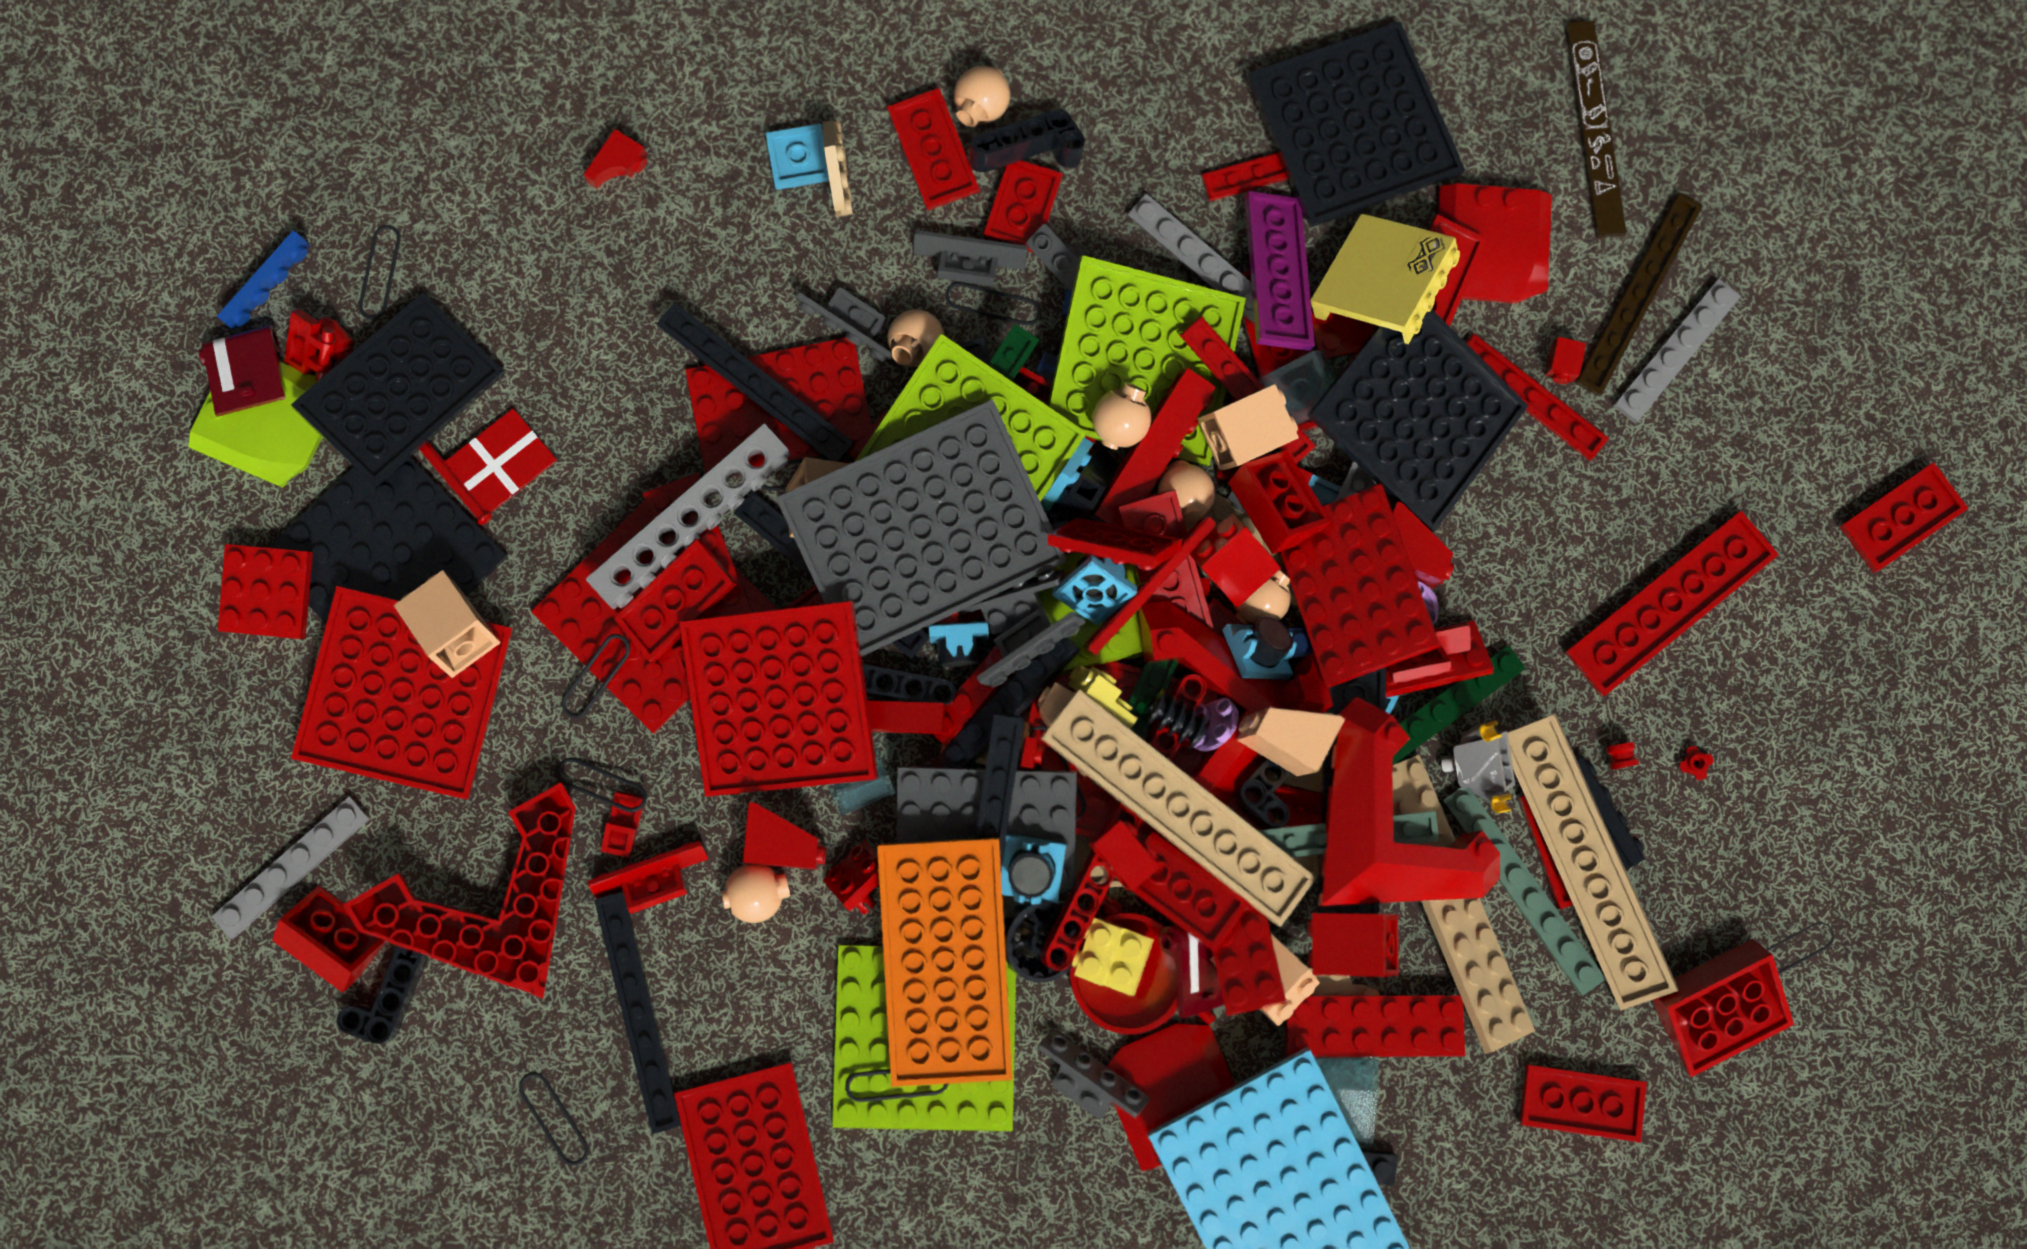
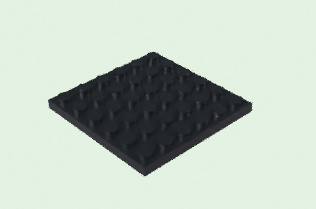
[1246,21,1465,228]
[1307,309,1529,532]
[267,457,508,624]

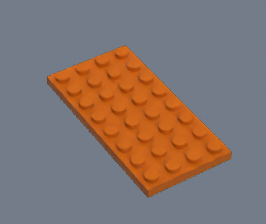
[877,837,1012,1087]

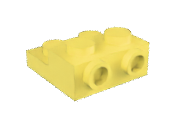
[1068,664,1138,728]
[1072,918,1154,996]

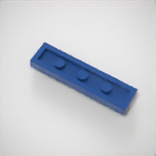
[217,230,310,331]

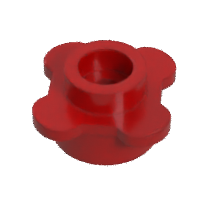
[1679,746,1714,780]

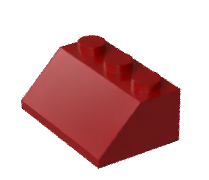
[1228,450,1332,554]
[272,885,387,993]

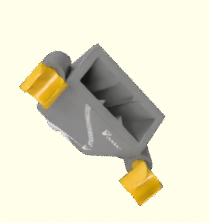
[1442,720,1516,813]

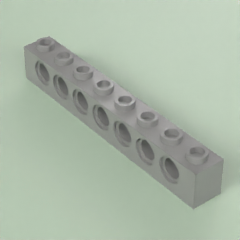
[586,423,790,610]

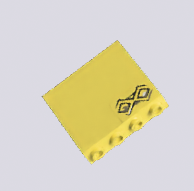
[1310,214,1460,344]

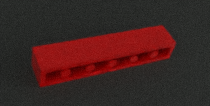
[1089,368,1216,527]

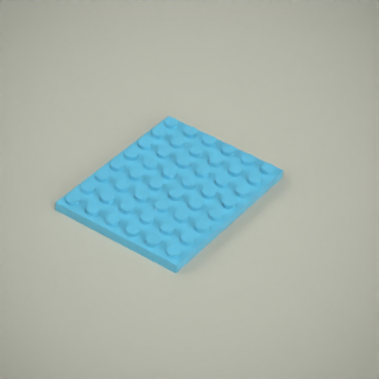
[1147,1047,1410,1249]

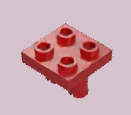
[822,840,880,914]

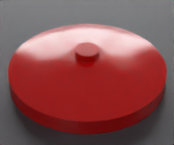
[1070,913,1179,1034]

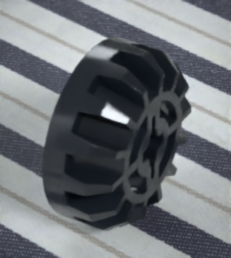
[1004,901,1081,983]

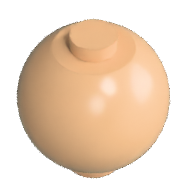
[954,66,1010,127]
[887,309,944,367]
[1092,382,1151,450]
[1157,460,1215,522]
[1233,569,1291,625]
[721,864,790,923]

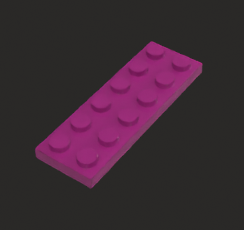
[1244,191,1315,351]

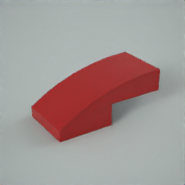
[601,791,644,858]

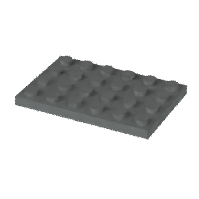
[897,765,1077,890]

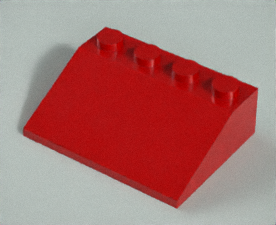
[1652,939,1794,1077]

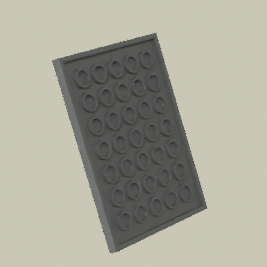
[776,399,1067,657]

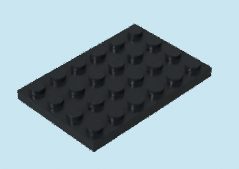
[291,293,505,488]

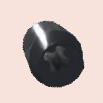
[1143,687,1211,750]

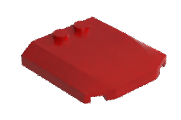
[1437,183,1552,304]
[1106,1023,1235,1172]

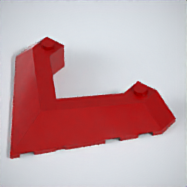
[1138,601,1290,840]
[1318,697,1500,906]
[343,782,576,999]

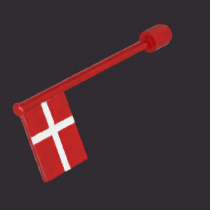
[319,317,557,525]

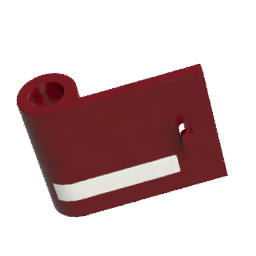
[198,324,286,417]
[1159,924,1224,1018]

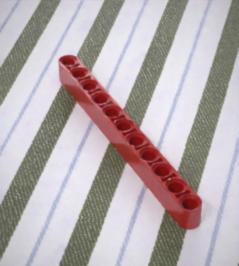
[1041,674,1207,971]

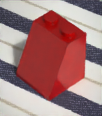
[1391,501,1455,590]
[1189,513,1281,608]
[743,802,827,870]
[1308,913,1399,977]

